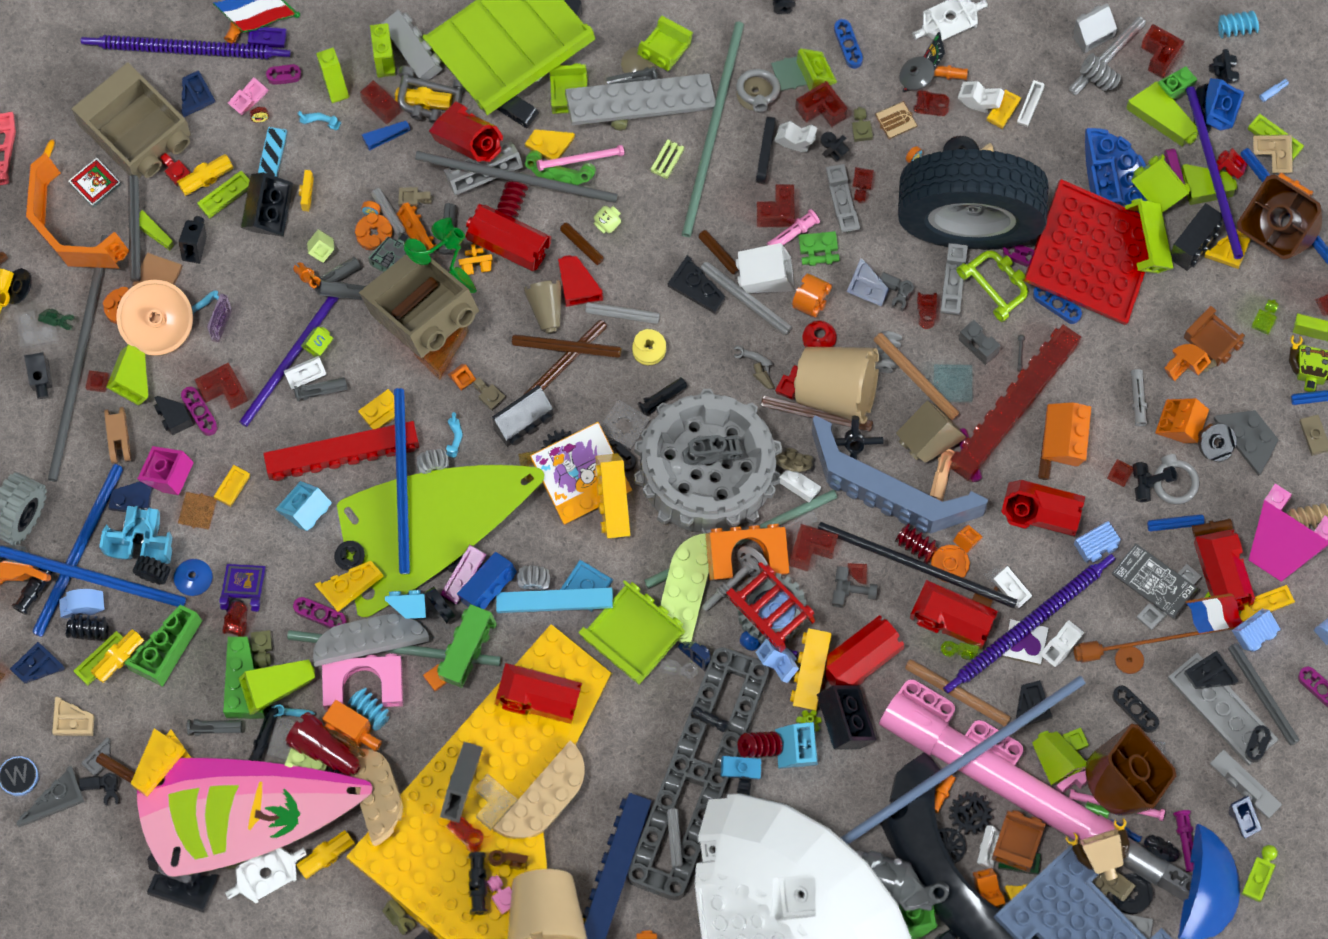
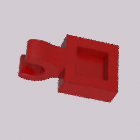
[160,153,191,186]
[775,365,798,400]

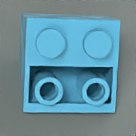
[385,590,426,619]
[775,722,818,769]

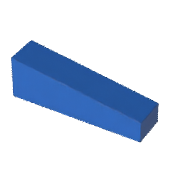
[362,121,410,151]

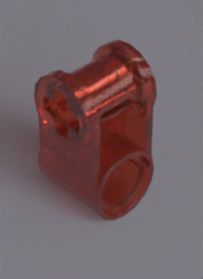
[913,90,950,116]
[917,292,937,329]
[222,601,248,637]

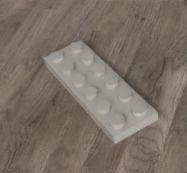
[1168,653,1278,766]

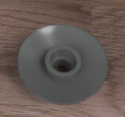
[899,56,935,91]

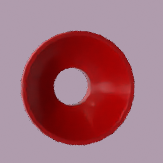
[802,321,837,347]

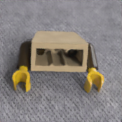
[1066,818,1130,881]

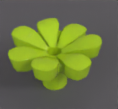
[796,710,822,732]

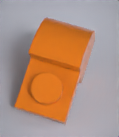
[1164,344,1211,381]
[973,868,1005,908]

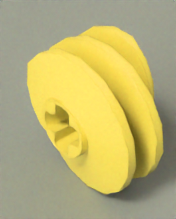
[632,329,666,366]

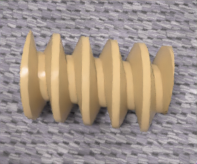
[1286,503,1328,529]

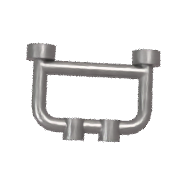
[398,66,466,124]

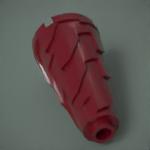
[285,712,361,776]

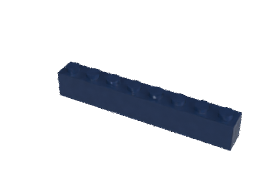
[582,793,651,939]

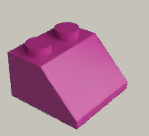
[137,446,194,495]

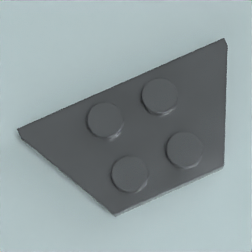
[1214,410,1279,476]

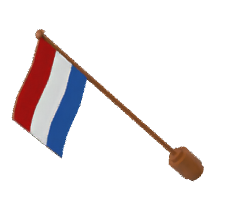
[1073,593,1244,663]

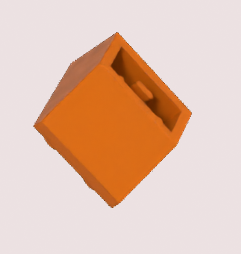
[1155,398,1209,443]

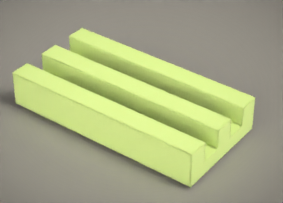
[651,139,684,179]

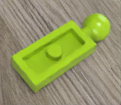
[1242,845,1277,902]

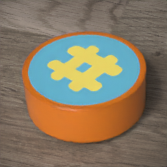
[906,146,923,163]
[361,201,381,215]

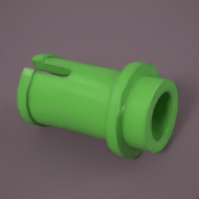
[1085,801,1109,819]

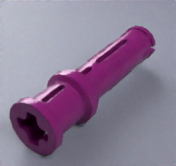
[1173,810,1194,872]

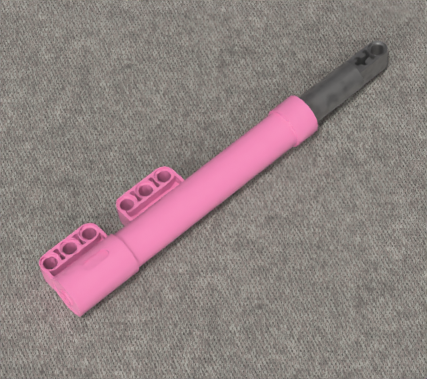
[879,680,1192,901]

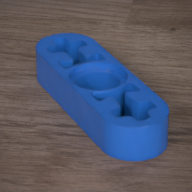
[834,19,863,69]
[1033,287,1082,324]

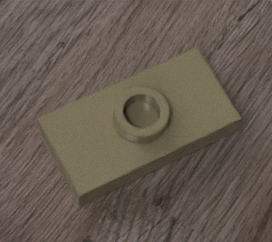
[1299,415,1328,456]

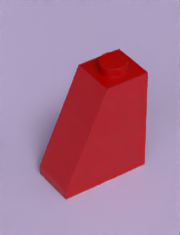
[558,255,603,307]

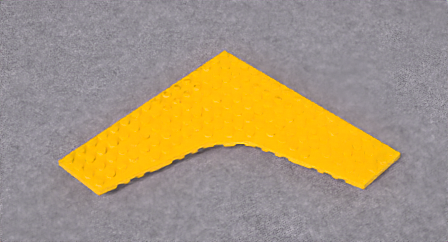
[346,624,611,939]

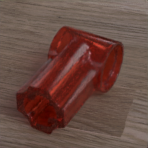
[446,816,484,852]

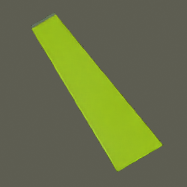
[139,210,174,251]

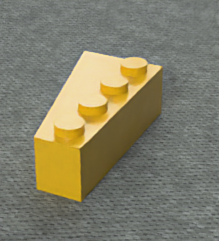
[595,453,630,539]
[790,628,832,711]

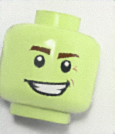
[593,206,621,233]

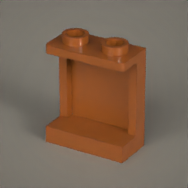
[1184,306,1245,366]
[991,810,1046,873]

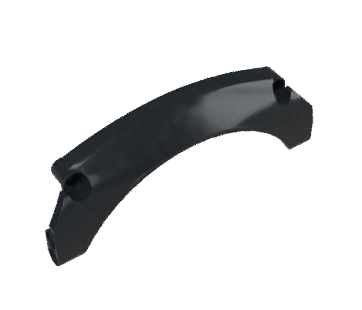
[880,752,1040,939]

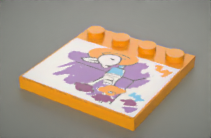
[529,422,632,525]

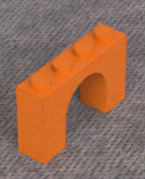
[705,524,789,581]

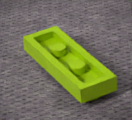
[1247,113,1304,161]
[197,171,250,219]
[73,631,123,686]

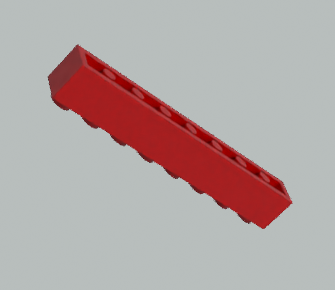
[263,421,419,481]

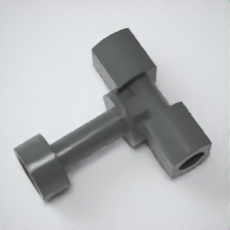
[832,566,878,608]

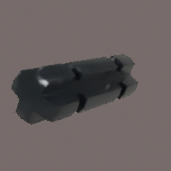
[691,706,728,732]

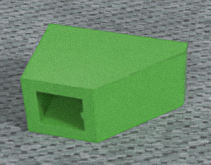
[1158,66,1198,99]

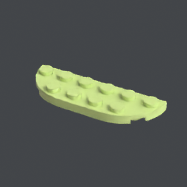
[661,533,709,643]

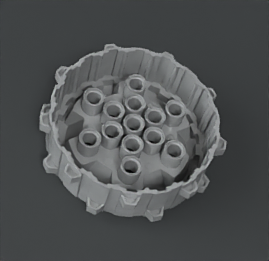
[634,389,782,534]

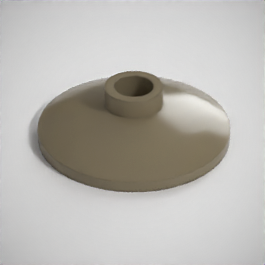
[737,77,773,111]

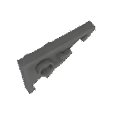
[16,766,85,827]

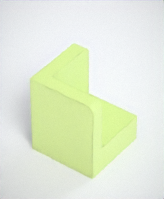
[307,230,334,263]

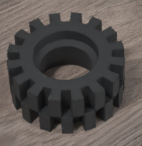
[133,555,171,585]

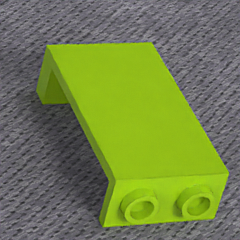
[1125,199,1174,274]

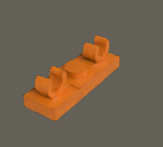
[396,202,437,251]

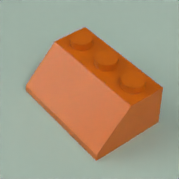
[1042,402,1091,466]

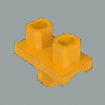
[458,244,493,275]

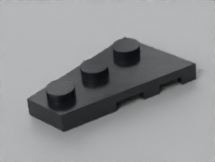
[147,874,218,913]

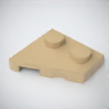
[52,697,94,736]

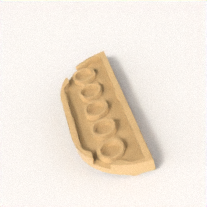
[493,740,585,839]
[350,749,403,847]

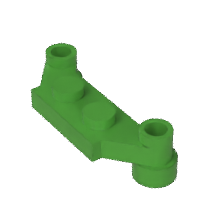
[525,150,596,185]

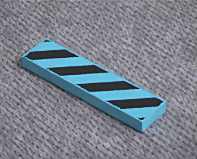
[258,127,287,177]

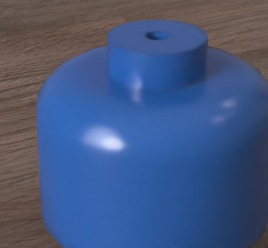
[740,631,761,651]

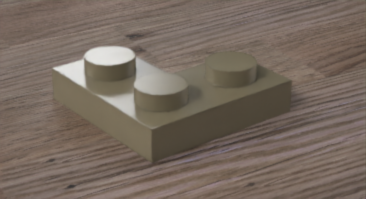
[1092,871,1135,902]

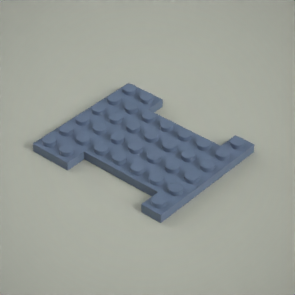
[994,843,1172,939]

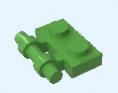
[798,231,839,266]

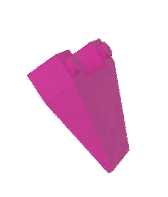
[1249,483,1328,582]

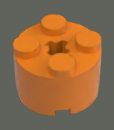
[792,273,832,318]

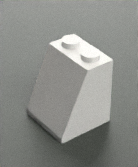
[736,243,795,293]

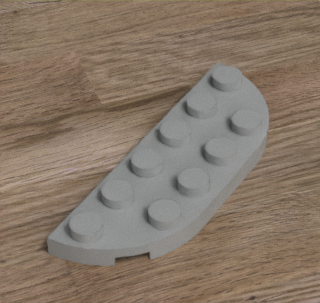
[313,614,429,667]

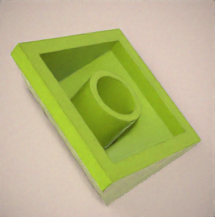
[796,48,837,93]

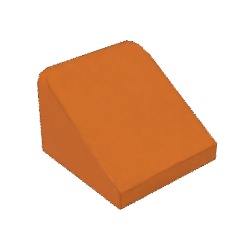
[448,364,476,391]
[953,525,982,553]

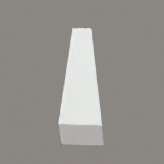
[1017,80,1044,127]

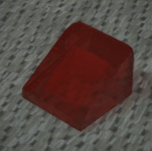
[1107,459,1133,487]

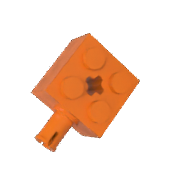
[322,699,382,752]

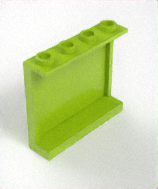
[578,580,685,685]

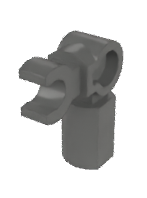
[880,272,914,312]

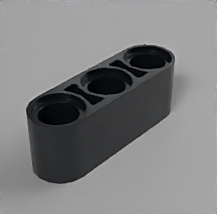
[496,96,539,128]

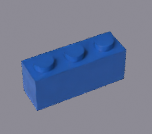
[457,551,517,609]

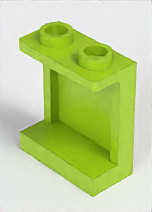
[637,16,693,71]
[370,23,396,78]
[550,63,587,114]
[1131,154,1191,213]

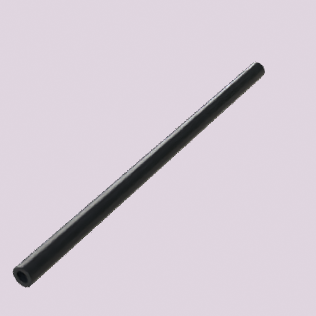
[817,522,1018,608]

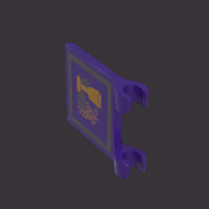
[219,564,266,612]

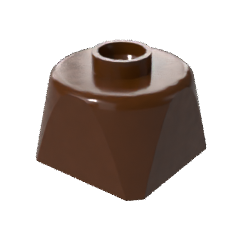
[1237,174,1322,259]
[1085,723,1176,816]

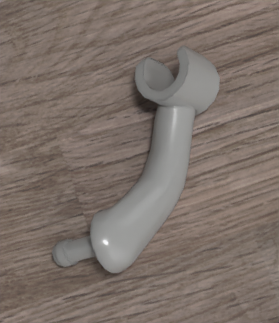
[734,345,773,375]

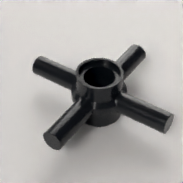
[834,416,883,460]

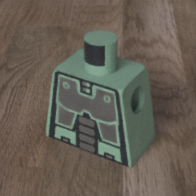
[369,233,410,272]

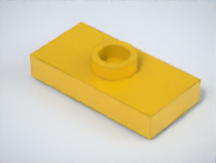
[986,89,1021,129]
[299,170,314,211]
[214,465,251,507]

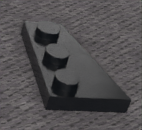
[667,254,725,314]

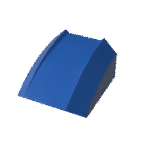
[1205,78,1244,131]

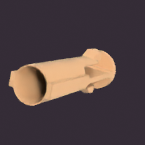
[930,449,955,502]

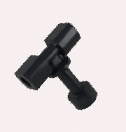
[1133,462,1177,503]

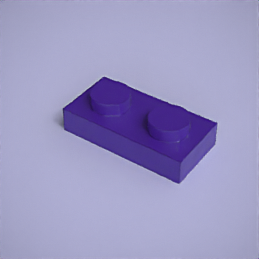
[248,27,287,48]

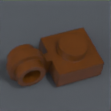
[488,850,528,870]

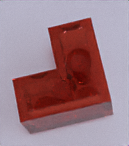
[1141,24,1185,79]
[795,81,848,127]
[757,184,795,227]
[194,362,248,410]
[790,524,838,571]

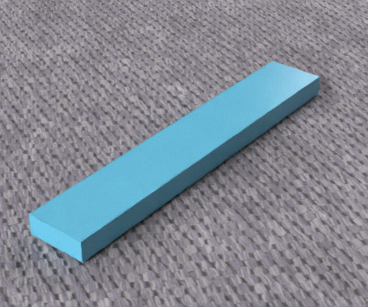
[496,588,613,613]

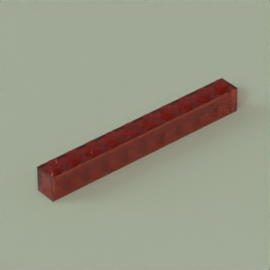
[950,324,1081,482]

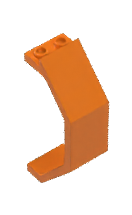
[26,153,129,269]

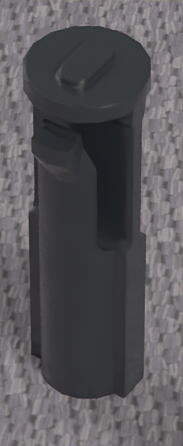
[637,377,688,416]

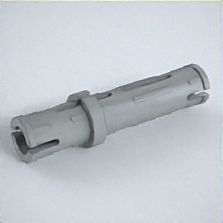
[1131,369,1147,427]

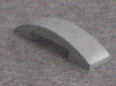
[826,164,860,232]
[941,244,968,315]
[1136,564,1202,630]

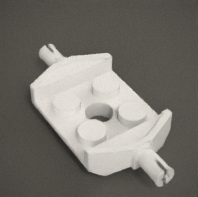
[912,0,987,42]
[225,847,307,903]

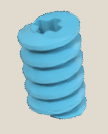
[1218,11,1259,38]
[348,687,389,731]

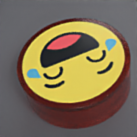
[250,107,269,123]

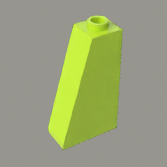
[1126,81,1198,147]
[239,659,315,715]

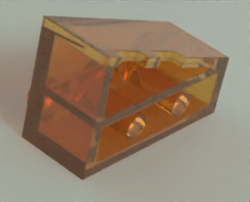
[414,326,469,380]

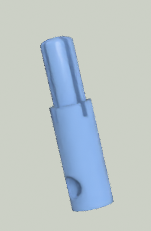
[1259,79,1289,102]

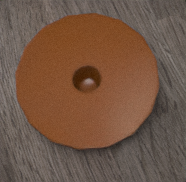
[1115,646,1144,674]

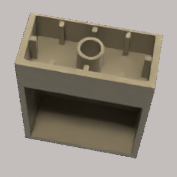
[72,62,191,178]
[359,254,479,358]

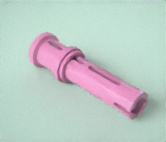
[767,209,820,246]

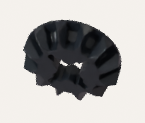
[334,541,366,571]

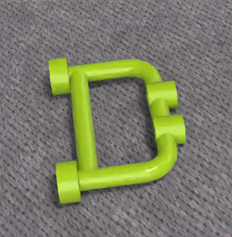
[956,250,1028,322]

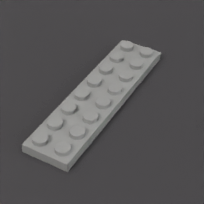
[565,73,716,125]

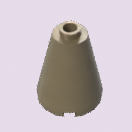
[524,280,561,334]

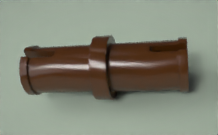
[1192,518,1233,538]

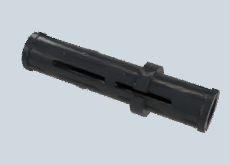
[248,706,279,761]

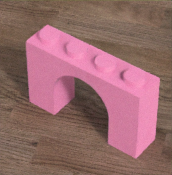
[322,654,403,711]

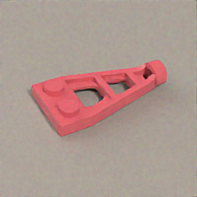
[0,112,16,185]

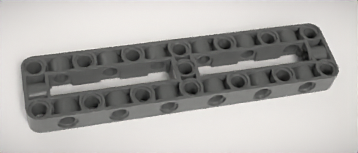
[628,647,769,901]

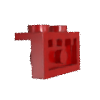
[1216,148,1247,179]

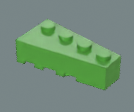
[437,604,497,688]
[124,605,202,687]
[223,637,265,719]

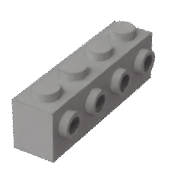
[381,10,443,81]
[444,142,523,195]

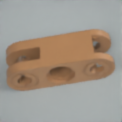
[104,407,131,464]

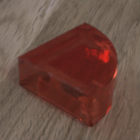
[847,563,867,585]

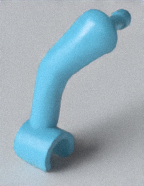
[298,111,341,130]
[192,290,224,315]
[446,412,463,458]
[271,704,315,717]

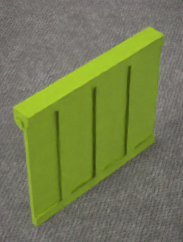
[422,0,595,115]

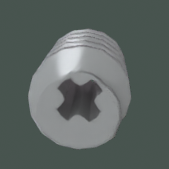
[1080,53,1121,91]
[875,331,902,373]

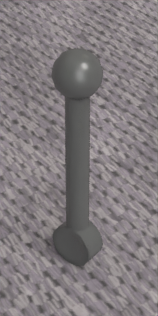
[1017,335,1025,372]

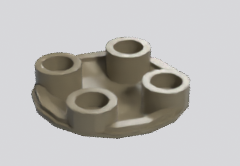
[621,47,657,73]
[775,448,813,472]

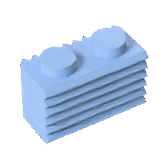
[1074,521,1120,563]
[1232,608,1280,651]

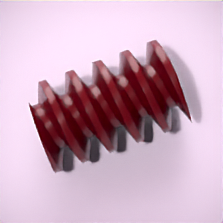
[496,181,528,218]
[895,523,938,563]
[737,731,782,758]

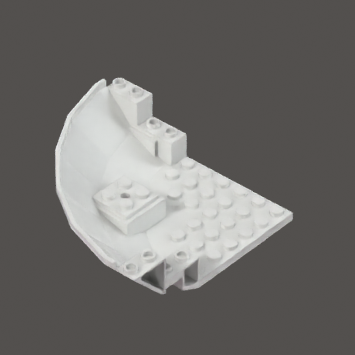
[695,793,912,939]

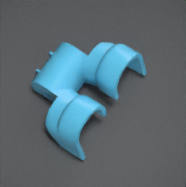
[99,506,172,564]

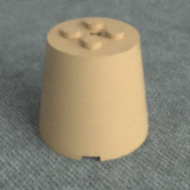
[794,347,879,424]
[507,869,587,939]

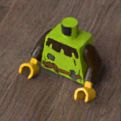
[1289,335,1328,392]

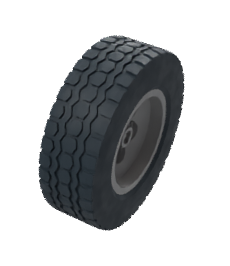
[898,149,1049,250]

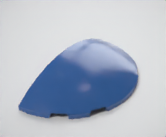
[1085,128,1147,214]
[1178,824,1240,939]

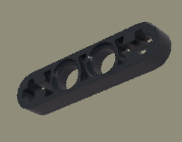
[756,116,776,184]

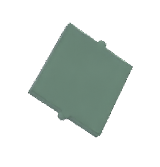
[771,56,807,92]

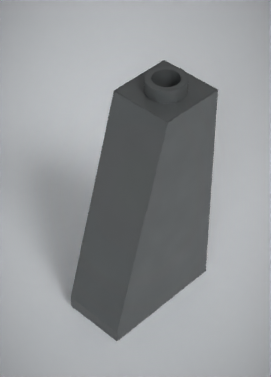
[440,742,483,823]

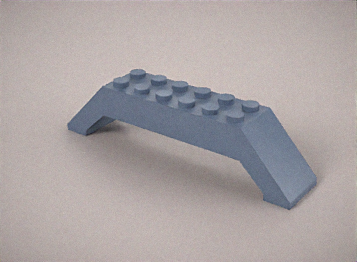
[812,415,988,534]

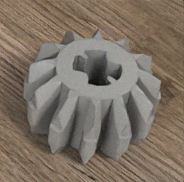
[416,449,449,474]
[517,565,550,591]

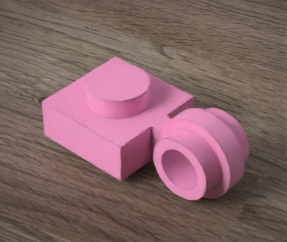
[487,875,512,915]

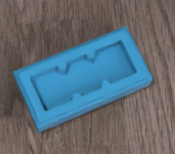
[721,756,761,780]

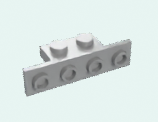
[1210,750,1282,819]

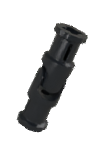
[11,568,52,615]
[468,852,488,915]

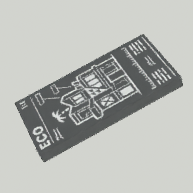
[1112,544,1198,620]

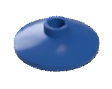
[174,559,213,596]

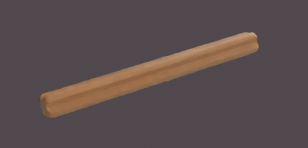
[873,333,959,420]
[905,659,1011,726]

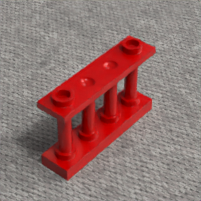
[726,562,815,653]

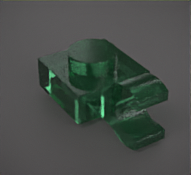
[38,309,75,330]

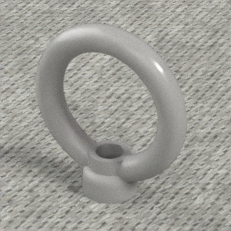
[736,69,780,112]
[1154,454,1199,504]

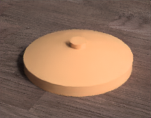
[117,280,193,356]

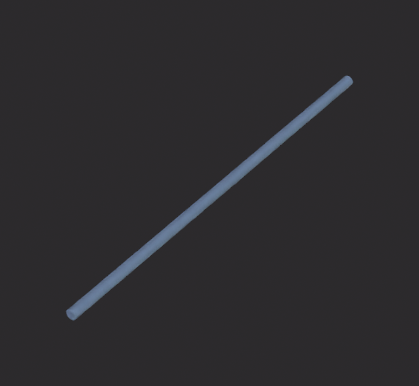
[840,676,1086,845]

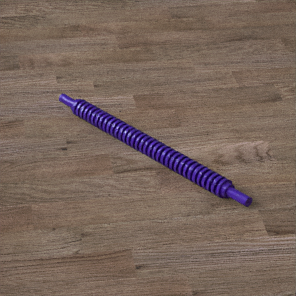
[81,35,291,59]
[943,554,1115,694]

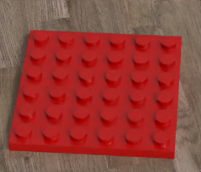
[1023,179,1149,325]

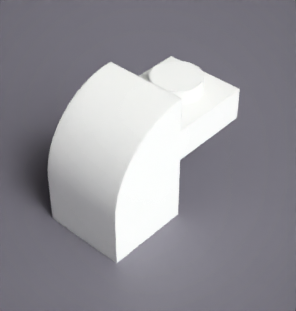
[958,81,1004,113]
[774,121,817,152]
[1040,621,1084,667]

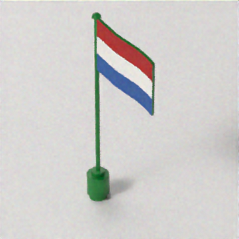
[213,0,300,32]

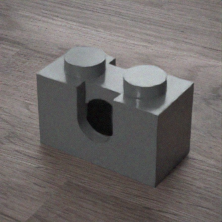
[959,320,1001,365]

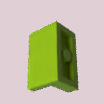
[1292,313,1328,341]

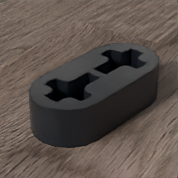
[609,440,636,472]
[1245,725,1270,763]

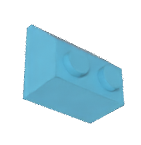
[275,481,332,531]

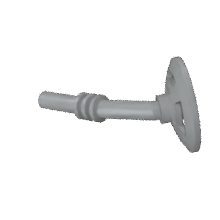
[702,546,768,611]

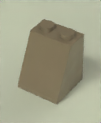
[896,400,966,463]

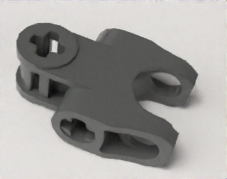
[682,435,743,465]

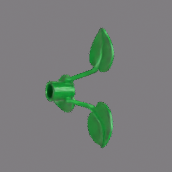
[403,217,477,293]

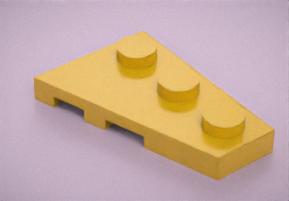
[314,561,384,612]
[131,728,185,797]

